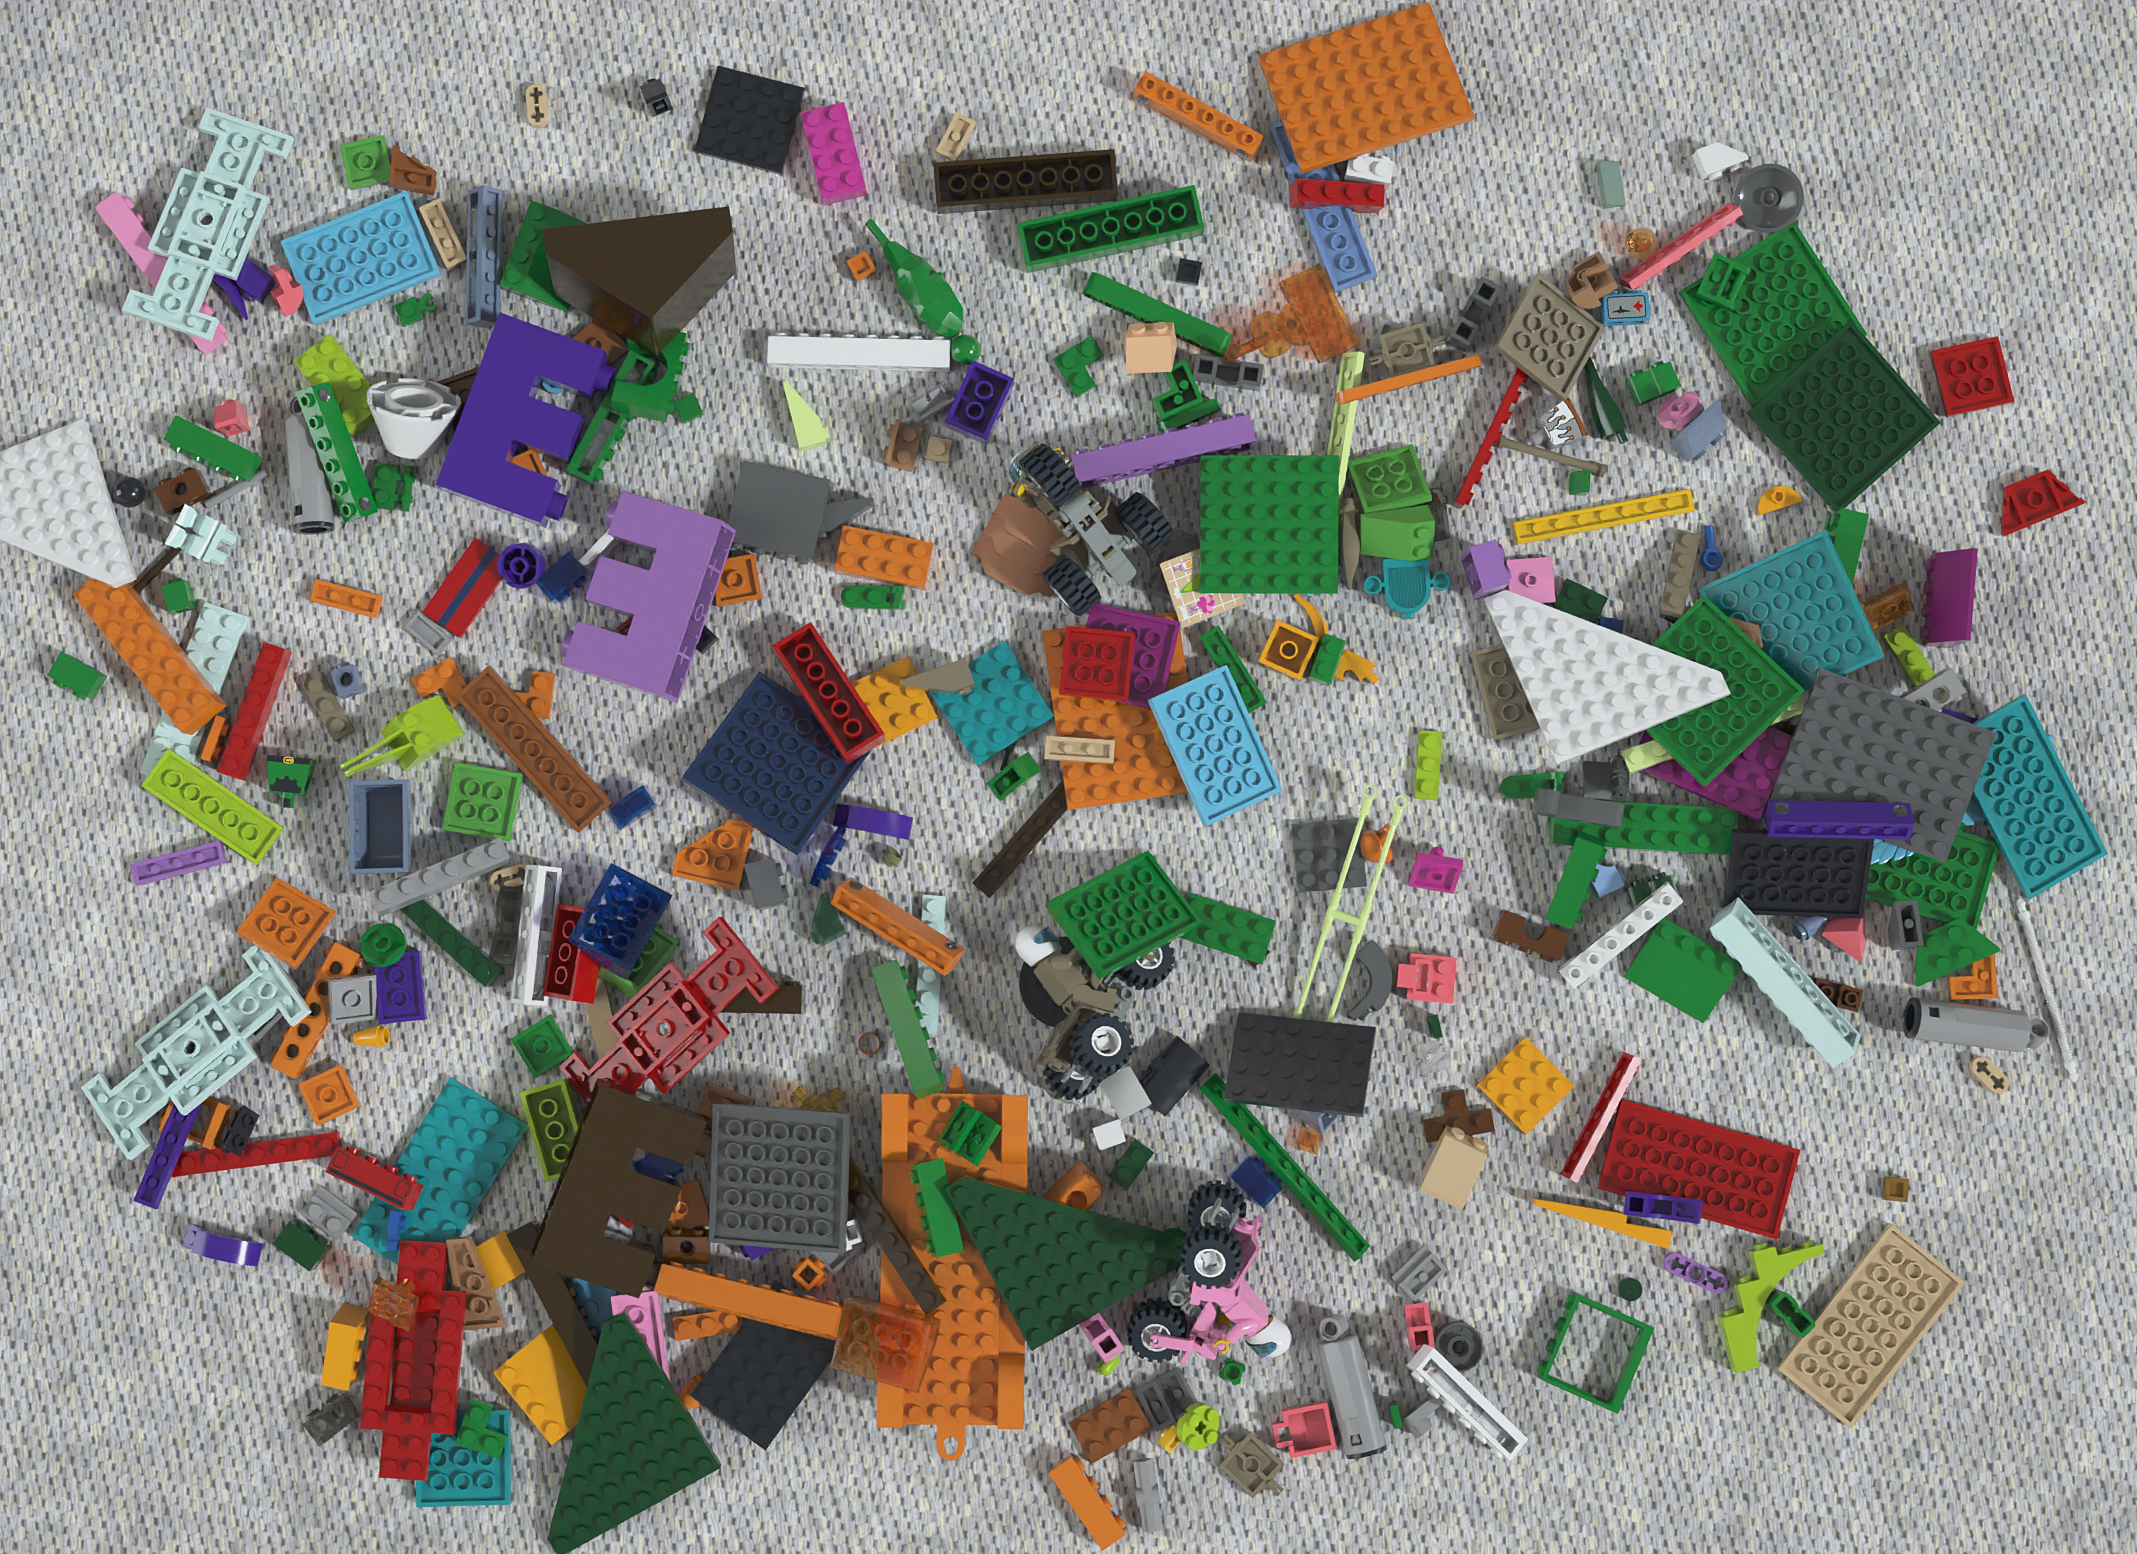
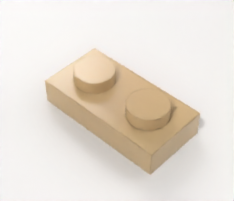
[936,112,977,161]

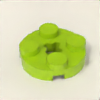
[1177,1402,1219,1450]

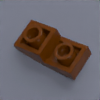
[1813,978,1863,1012]

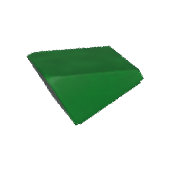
[1569,469,1590,496]

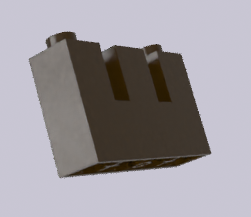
[530,1078,712,1299]

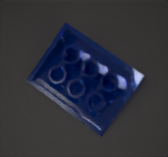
[568,863,673,980]

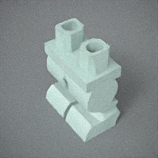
[165,504,238,566]

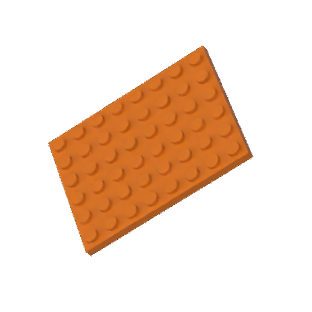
[1258,2,1474,174]
[1042,611,1188,811]

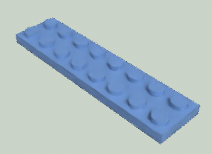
[1269,121,1378,293]

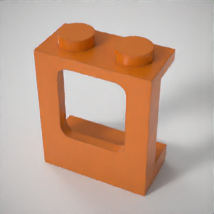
[159,1096,233,1149]

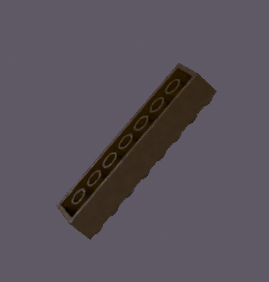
[933,149,1118,214]

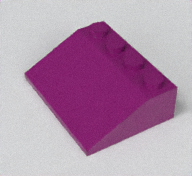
[1920,548,1978,648]

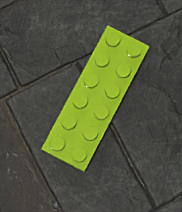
[141,748,285,865]

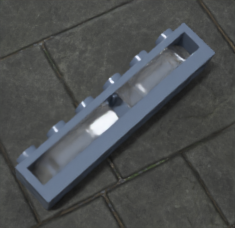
[465,185,503,328]

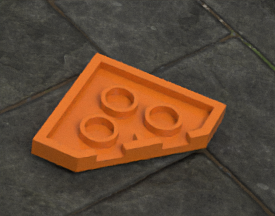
[672,818,754,891]

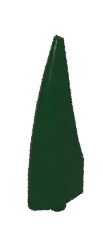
[1585,357,1628,444]

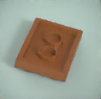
[1068,1387,1152,1464]

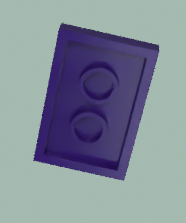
[374,951,427,1024]

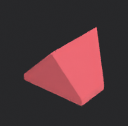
[1822,914,1866,962]

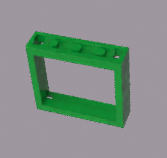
[1536,1292,1654,1414]

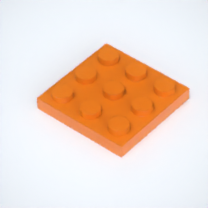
[236,877,336,970]

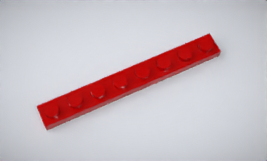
[1453,368,1529,509]
[171,1132,341,1177]

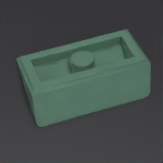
[1596,161,1626,209]

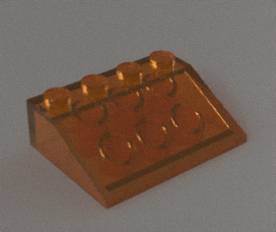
[830,1295,941,1393]

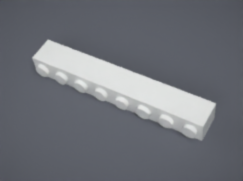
[767,333,951,372]

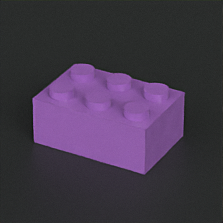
[1460,539,1512,600]

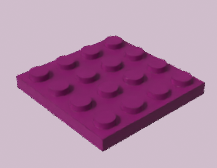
[1085,603,1181,710]

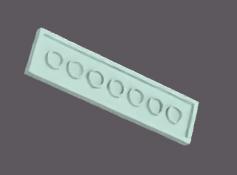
[140,602,249,776]

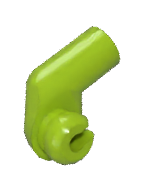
[1096,1355,1119,1376]

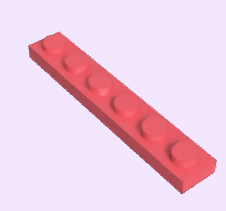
[1619,202,1743,290]

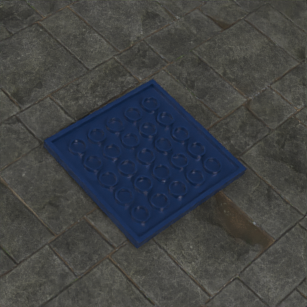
[681,671,873,856]

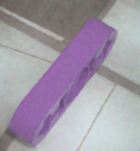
[1663,1252,1728,1294]

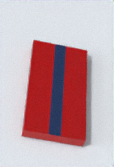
[423,538,503,638]

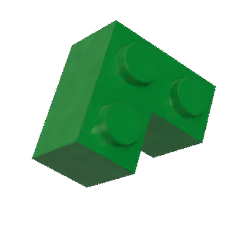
[1152,360,1204,422]

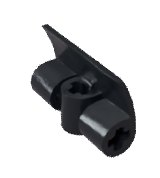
[1138,1036,1210,1116]

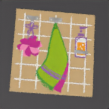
[1160,548,1245,628]

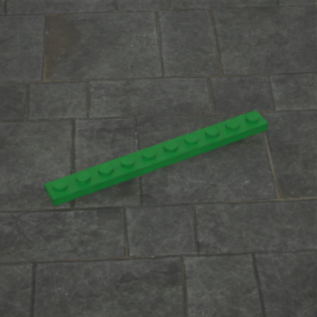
[1199,1073,1370,1262]

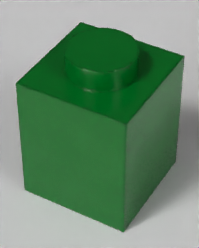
[162,578,196,615]

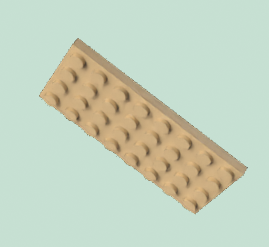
[1776,1223,1965,1429]

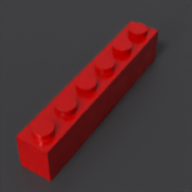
[217,642,292,781]

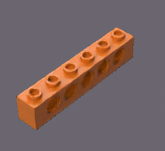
[270,942,363,1079]

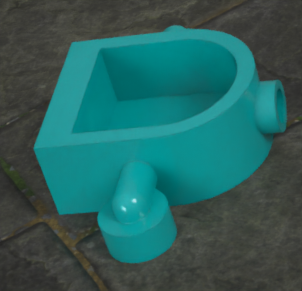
[1363,559,1451,619]

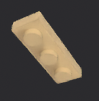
[419,198,467,270]
[1044,736,1115,764]

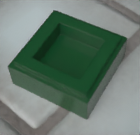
[1426,1014,1443,1039]

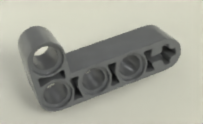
[1532,789,1625,828]

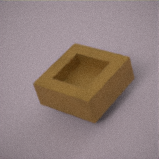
[1882,1176,1909,1202]

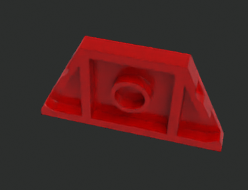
[2001,469,2085,537]

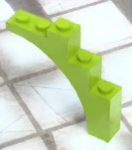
[1718,1240,1825,1373]

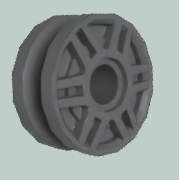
[1434,1321,1484,1372]

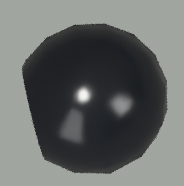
[112,476,146,508]

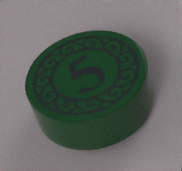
[1618,1277,1642,1301]

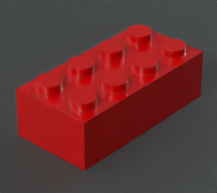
[542,904,609,1004]

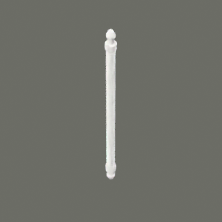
[2016,898,2078,1081]

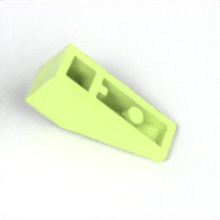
[783,381,830,452]

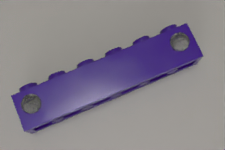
[1765,800,1914,840]

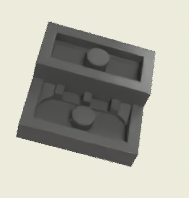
[1135,1366,1197,1432]

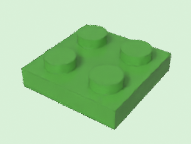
[340,135,391,191]

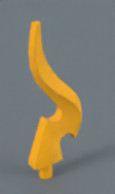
[1293,594,1380,685]

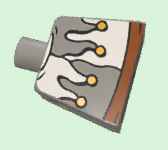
[1529,397,1588,450]

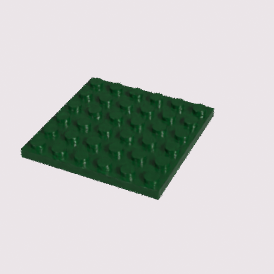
[1746,320,1941,512]

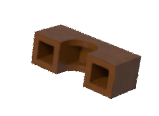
[1492,910,1570,963]

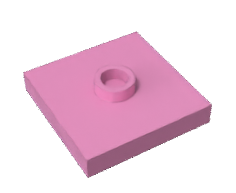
[1505,557,1556,604]

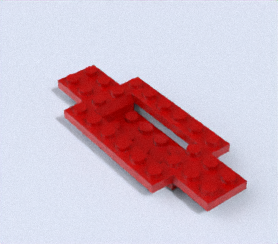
[360,1240,467,1481]

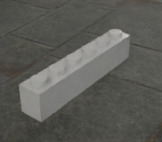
[369,837,510,917]

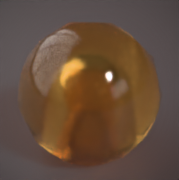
[1625,227,1657,259]

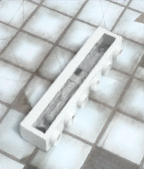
[511,865,562,1006]
[1559,881,1683,989]
[1407,1344,1528,1461]

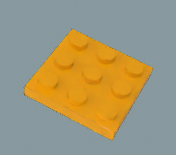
[852,656,937,748]
[1476,1037,1574,1135]

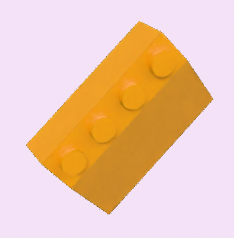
[493,1325,587,1445]

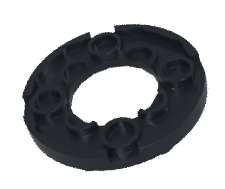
[1019,936,1111,1027]

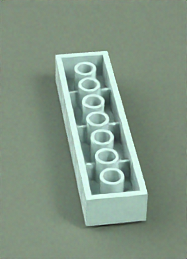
[1710,897,1861,1068]

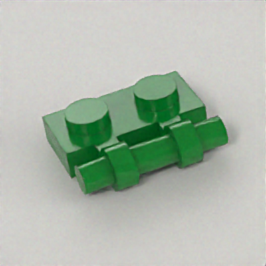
[372,463,416,512]

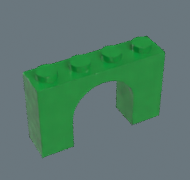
[611,332,690,422]

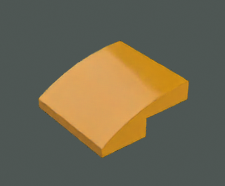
[476,1229,526,1291]

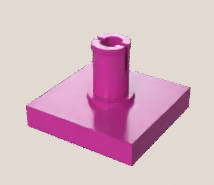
[1408,847,1463,894]

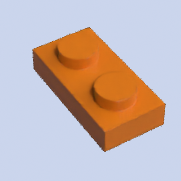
[200,715,231,763]

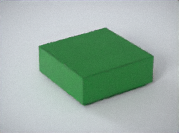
[674,393,704,424]
[1388,1401,1403,1429]

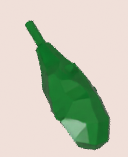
[865,218,964,339]

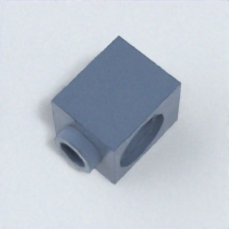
[330,662,366,699]

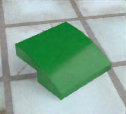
[938,1100,1002,1167]

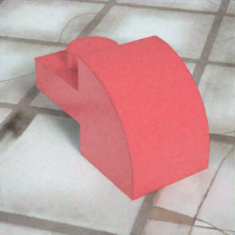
[269,264,303,317]
[1404,1302,1435,1351]

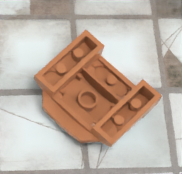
[971,493,1064,598]

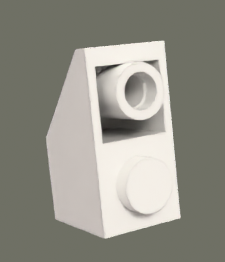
[1692,142,1749,181]

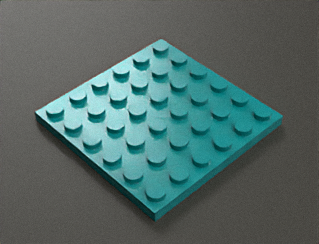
[1698,530,1885,691]

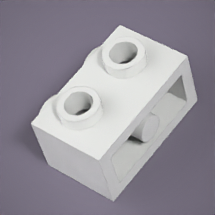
[1344,154,1395,190]

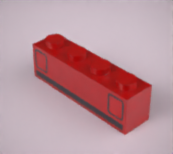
[326,1145,424,1211]

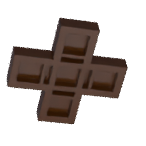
[1422,1089,1495,1143]

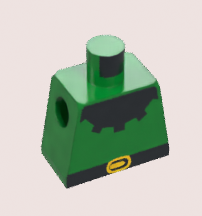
[267,755,316,808]

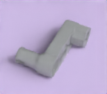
[1401,1394,1444,1438]

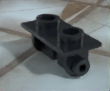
[220,1105,260,1157]

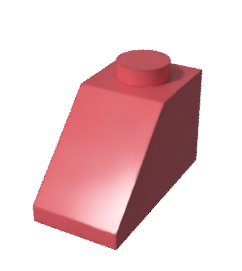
[214,399,250,437]

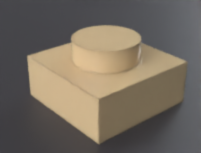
[925,436,952,464]

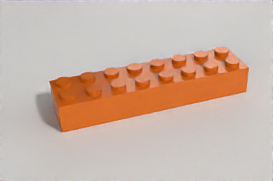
[72,578,227,735]
[654,1262,848,1342]

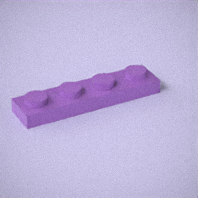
[130,840,228,886]

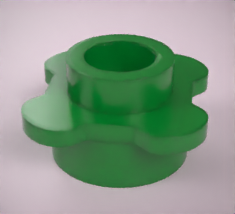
[1219,1358,1246,1385]

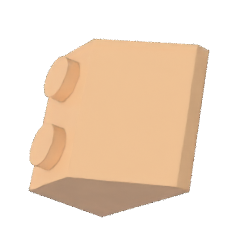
[1126,322,1177,374]

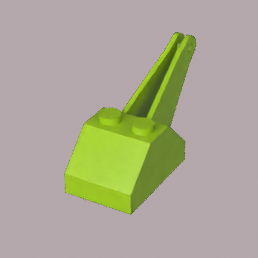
[339,695,465,777]

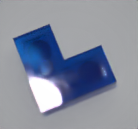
[809,826,847,887]

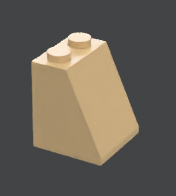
[1420,1125,1489,1210]

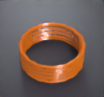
[858,1032,881,1055]

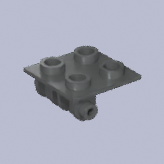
[1582,755,1630,802]

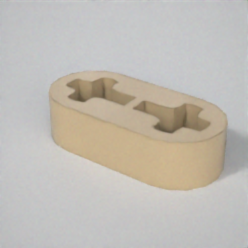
[526,84,549,129]
[490,863,527,892]
[1969,1056,2009,1094]

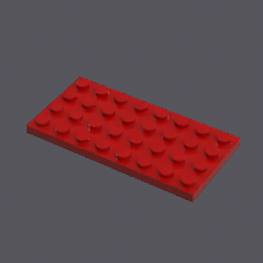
[1596,1099,1800,1240]

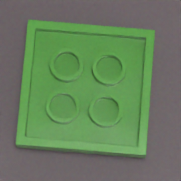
[1347,444,1432,514]
[442,762,524,842]

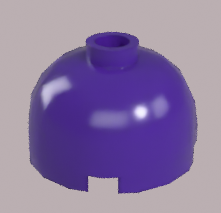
[497,542,545,589]

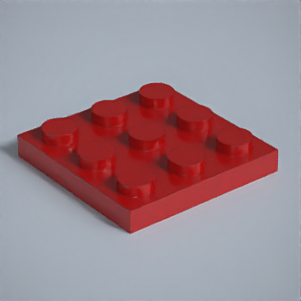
[1930,336,2015,418]
[1059,626,1135,702]

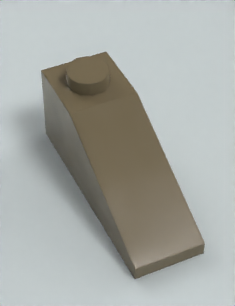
[900,658,975,696]

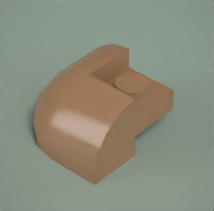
[1564,251,1619,309]

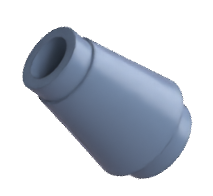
[1791,916,1828,941]

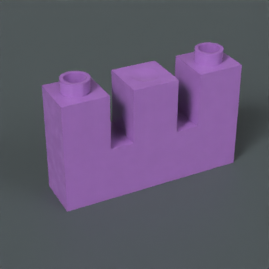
[561,491,736,703]

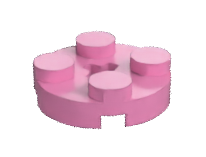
[1657,391,1704,431]

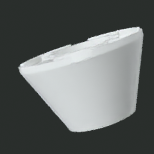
[367,378,461,459]

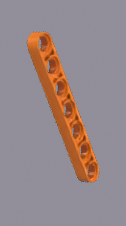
[1334,355,1482,405]

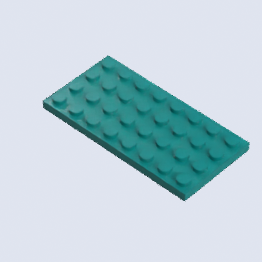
[1972,694,2108,899]
[351,1077,529,1265]

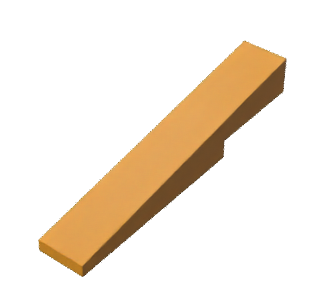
[1531,1198,1672,1249]

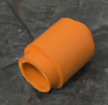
[678,1373,703,1410]

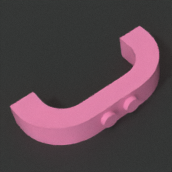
[1078,1313,1125,1364]

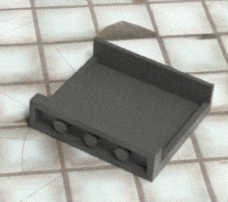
[727,461,835,565]

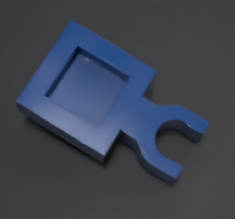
[386,1209,407,1251]

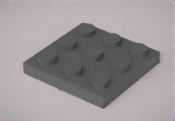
[1291,818,1367,893]

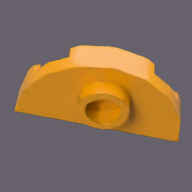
[1757,486,1802,516]

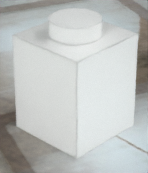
[1089,1119,1126,1150]

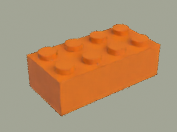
[834,525,934,591]

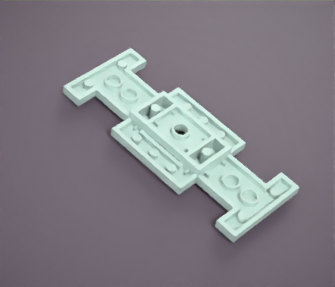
[122,108,294,342]
[81,945,312,1160]

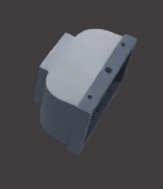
[349,779,414,874]

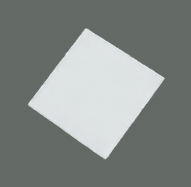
[1100,1066,1152,1120]

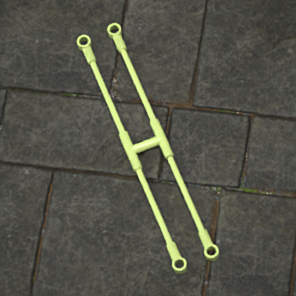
[1292,785,1409,1022]

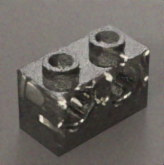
[302,1393,361,1447]

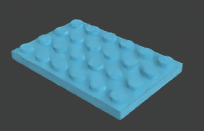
[281,191,442,326]
[1148,665,1282,827]

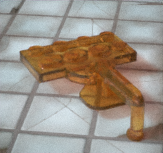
[1223,264,1360,364]

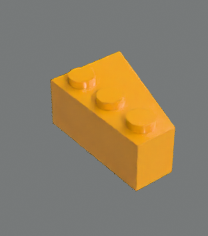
[321,1303,371,1391]

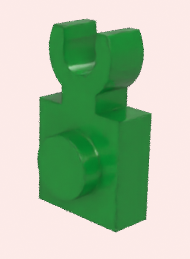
[394,294,438,327]

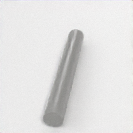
[204,468,269,509]

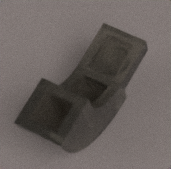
[488,886,523,965]

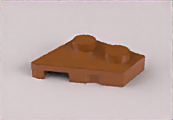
[388,145,437,196]

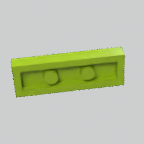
[1882,624,1935,687]
[1414,730,1443,801]

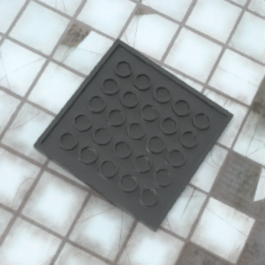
[709,1102,851,1254]

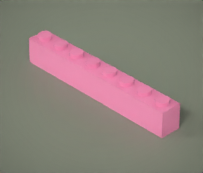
[95,191,228,355]

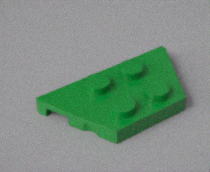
[1915,917,2001,987]

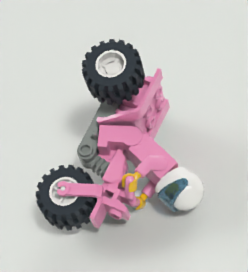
[1127,1180,1291,1364]

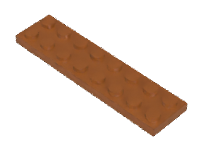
[455,665,613,833]

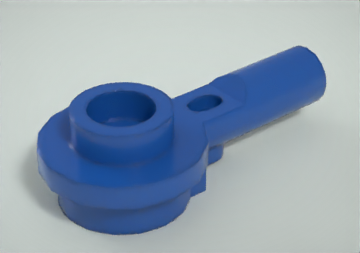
[1700,526,1723,572]

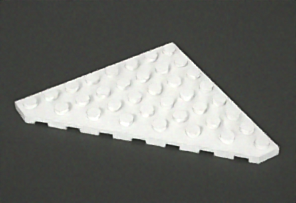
[0,419,137,588]
[1484,590,1730,766]

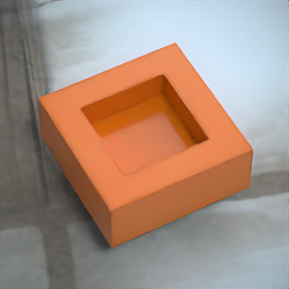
[846,251,877,283]

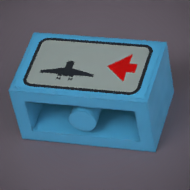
[1599,290,1650,326]

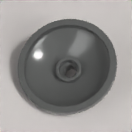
[1734,163,1804,233]

